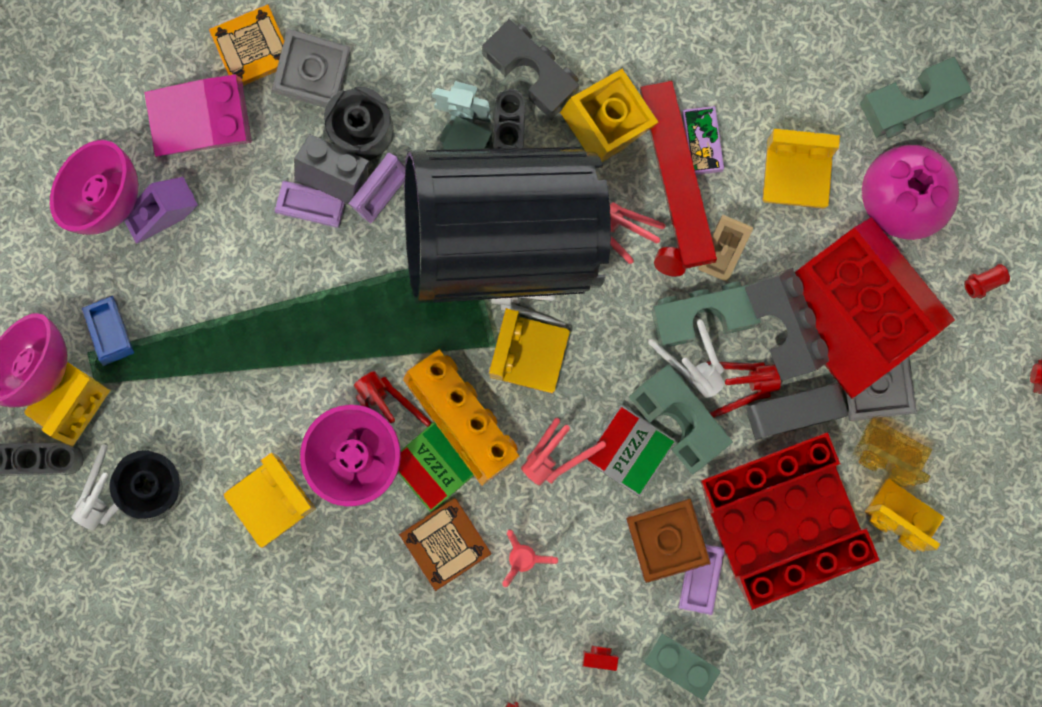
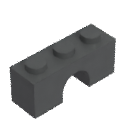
[482,19,579,121]
[745,268,829,381]

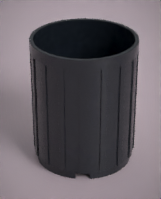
[404,147,611,303]

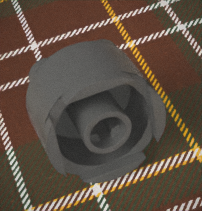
[324,87,394,161]

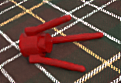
[706,361,781,418]
[354,371,432,427]

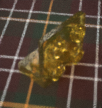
[852,418,932,488]

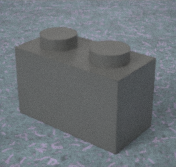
[294,134,369,204]

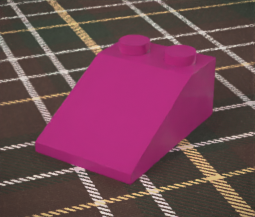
[144,74,252,157]

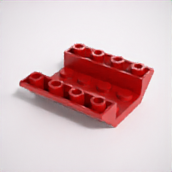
[795,217,955,399]
[701,432,880,610]

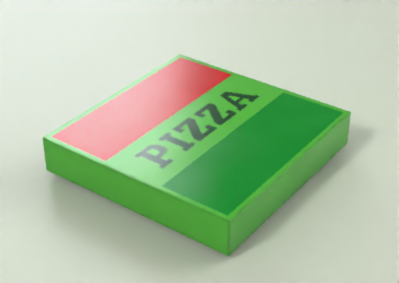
[398,422,474,512]

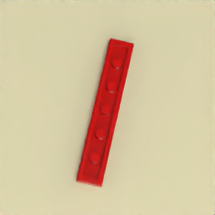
[640,81,717,269]

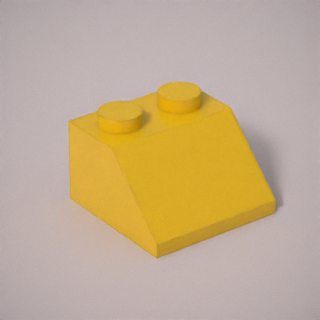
[560,68,658,162]

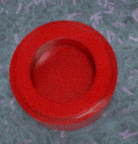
[654,247,686,277]

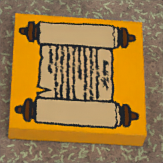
[209,4,284,86]

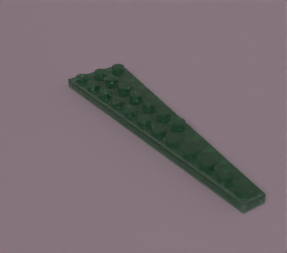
[87,268,496,385]

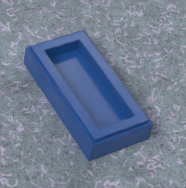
[82,295,134,366]

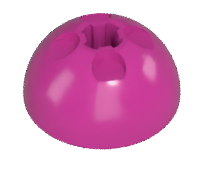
[50,140,139,235]
[862,145,959,240]
[0,313,68,408]
[300,405,401,506]

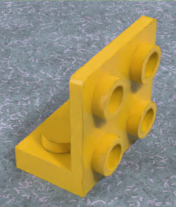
[762,129,840,209]
[489,308,570,394]
[24,362,111,447]
[223,452,316,548]
[865,479,945,552]

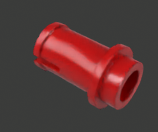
[964,264,1010,299]

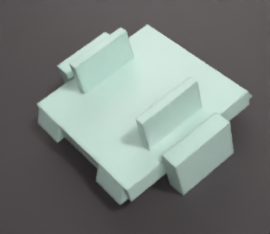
[432,81,491,123]

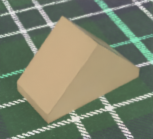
[698,214,753,282]

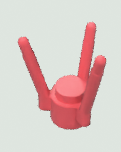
[610,202,665,264]
[521,418,606,486]
[502,530,558,587]

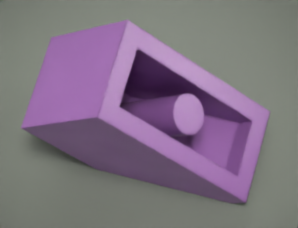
[124,177,198,244]

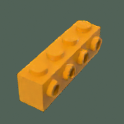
[403,349,520,486]

